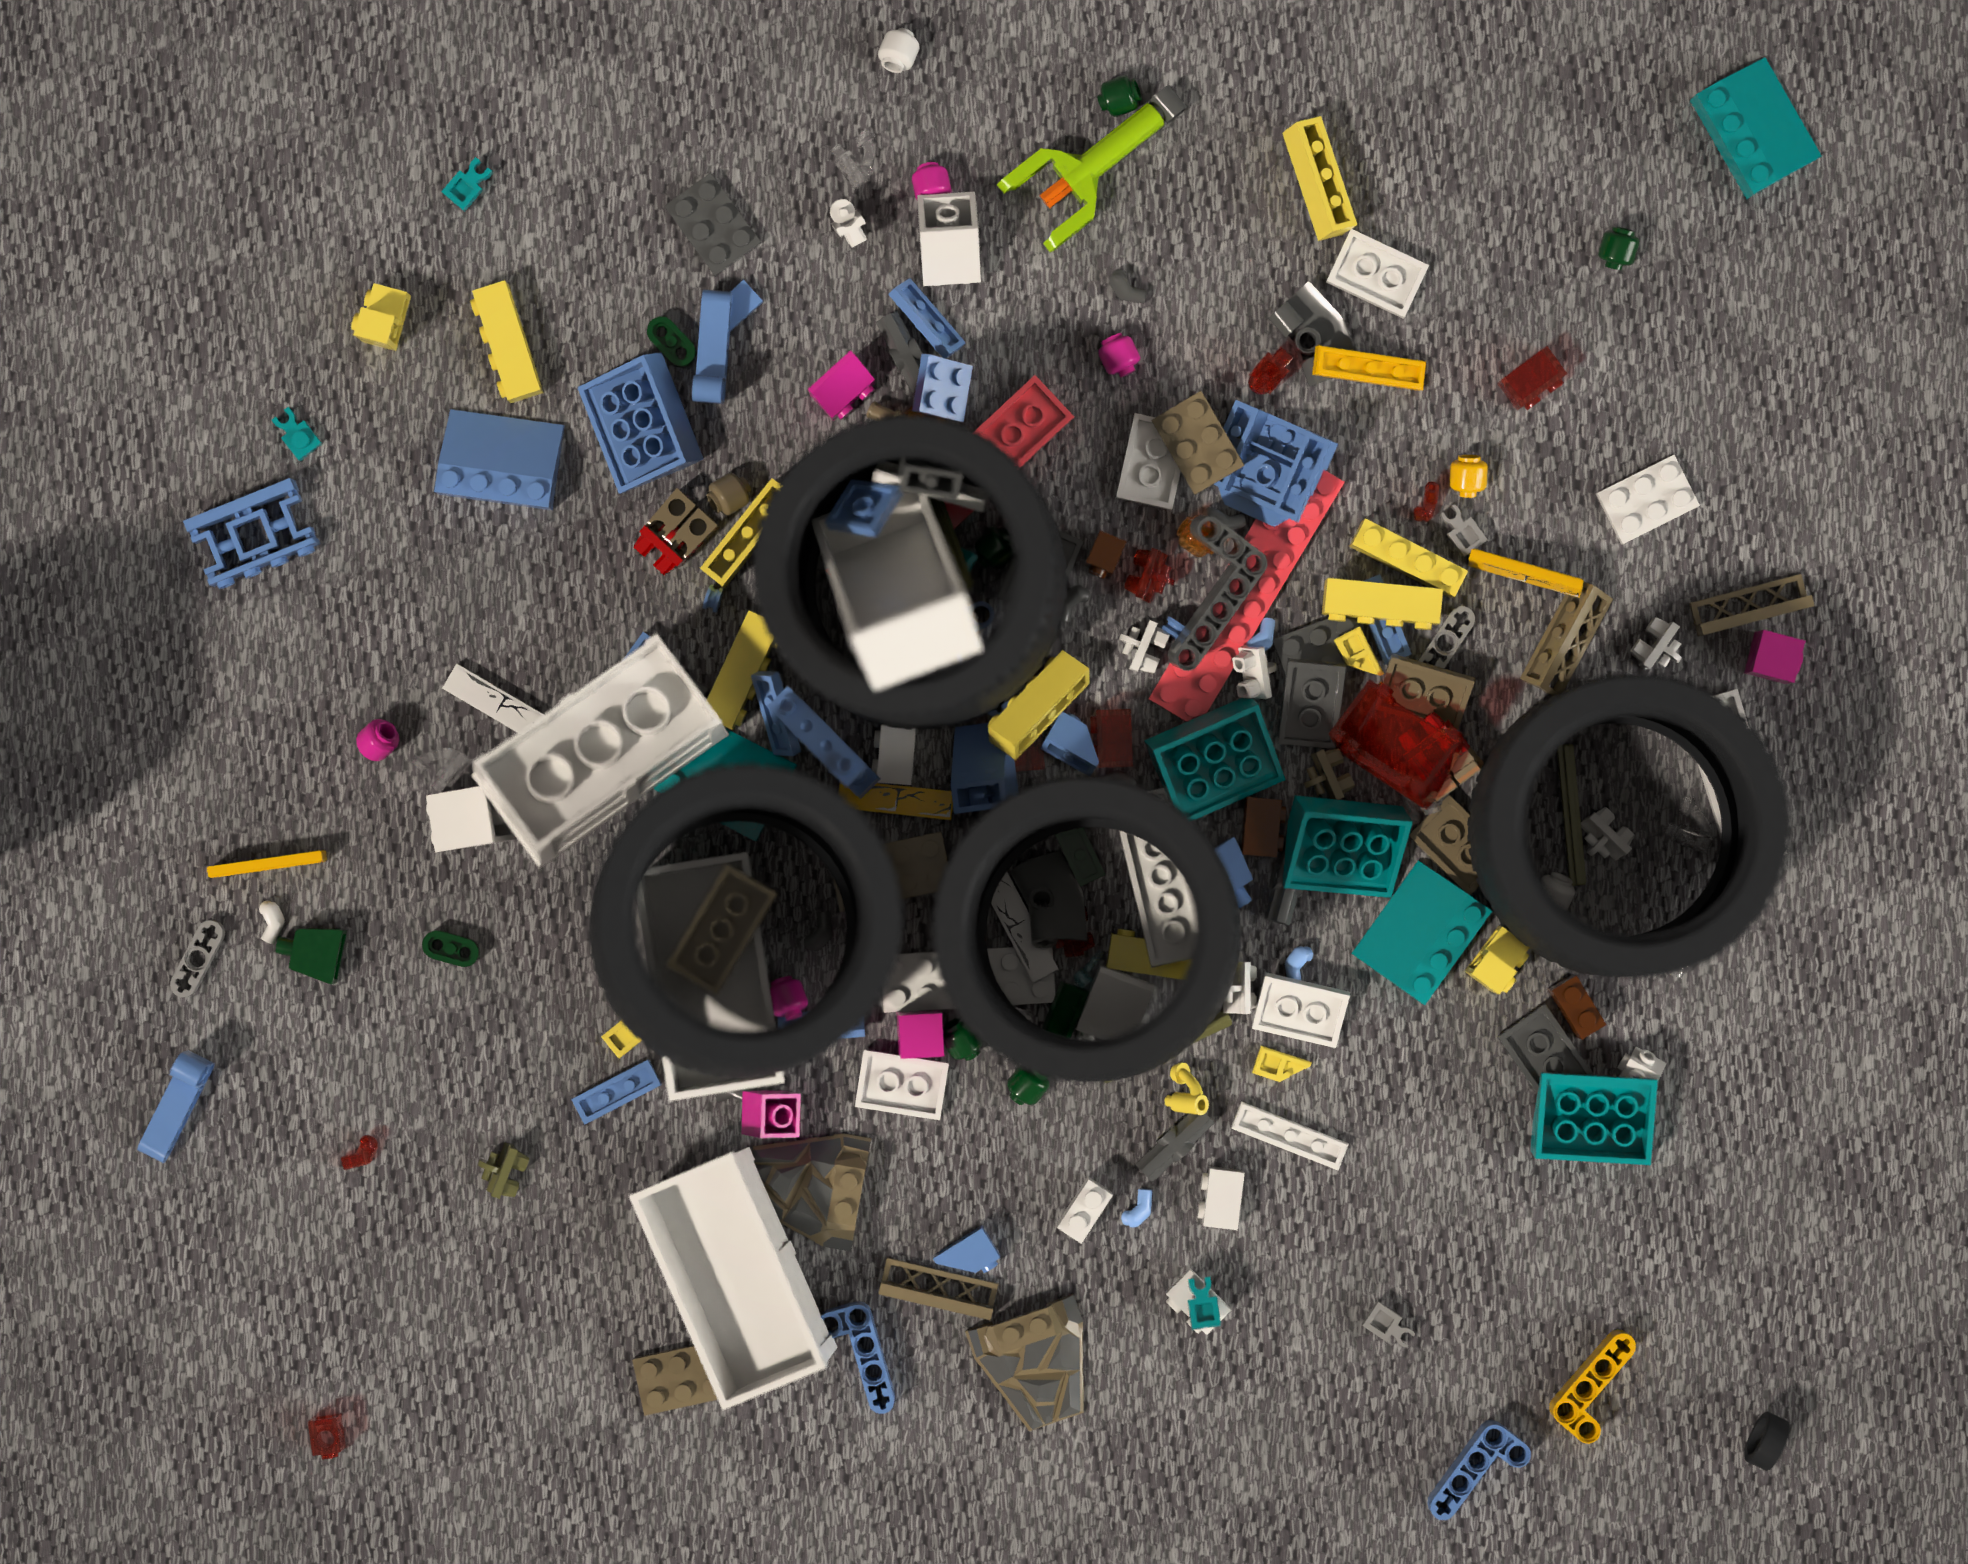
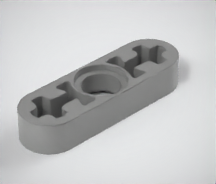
[1417,606,1475,668]
[170,920,225,997]

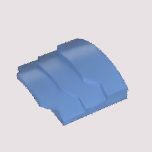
[1213,400,1338,527]

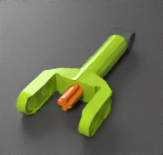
[997,85,1187,253]

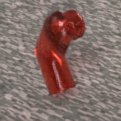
[1414,482,1439,522]
[341,1135,378,1170]

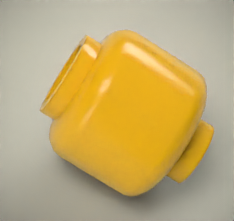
[1450,454,1488,498]

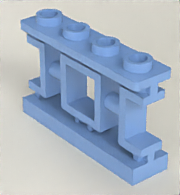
[183,478,320,589]

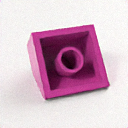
[808,350,876,421]

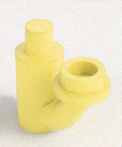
[1164,1063,1209,1115]

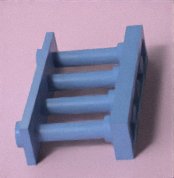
[767,686,881,799]

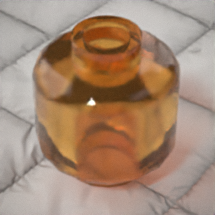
[1177,515,1214,558]

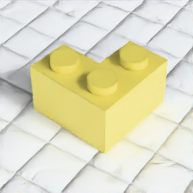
[351,283,411,351]
[1465,926,1530,995]

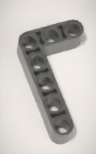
[1168,515,1267,671]

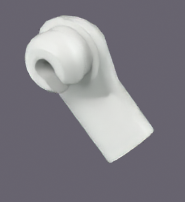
[259,900,285,945]

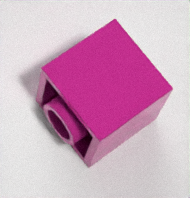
[1744,630,1806,684]
[896,1009,944,1059]
[741,1090,801,1138]

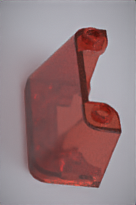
[1329,679,1465,810]

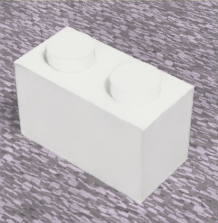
[872,725,916,785]
[1197,1166,1245,1230]
[1057,1177,1113,1244]

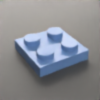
[912,354,973,422]
[825,479,903,537]

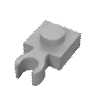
[1440,505,1488,557]
[1362,1300,1415,1347]

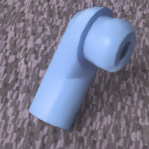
[1246,618,1275,651]
[1285,946,1313,981]
[1121,1189,1152,1228]

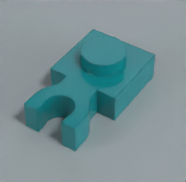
[441,157,493,212]
[272,407,323,461]
[1187,1277,1221,1330]

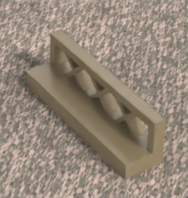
[1689,574,1815,636]
[1520,582,1613,697]
[878,1257,999,1320]

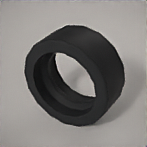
[1744,1412,1790,1471]

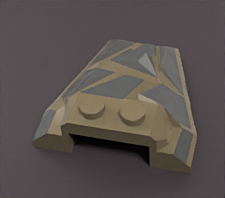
[752,1133,872,1252]
[965,1294,1084,1431]

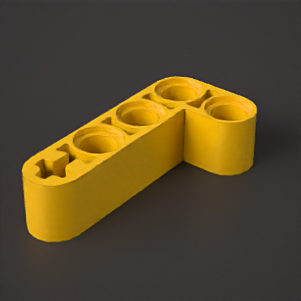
[1549,1329,1636,1444]

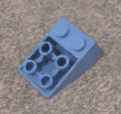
[951,723,1019,814]

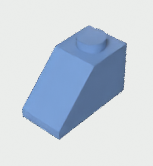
[1040,712,1099,776]
[933,1225,1000,1273]

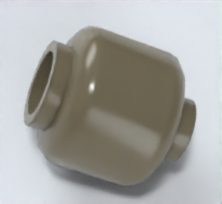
[706,473,751,515]

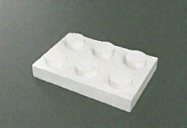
[1326,229,1429,319]
[1116,413,1181,510]
[1596,455,1700,545]
[1252,972,1350,1048]
[855,1049,949,1120]

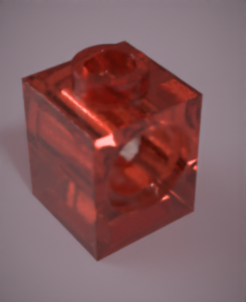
[308,1413,346,1459]

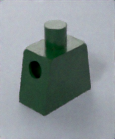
[275,928,347,984]

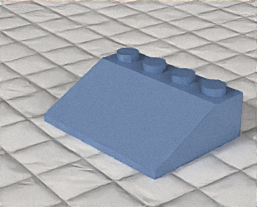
[577,352,704,494]
[434,409,564,510]

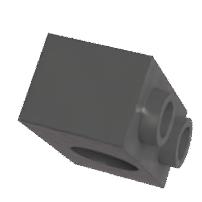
[898,457,963,499]

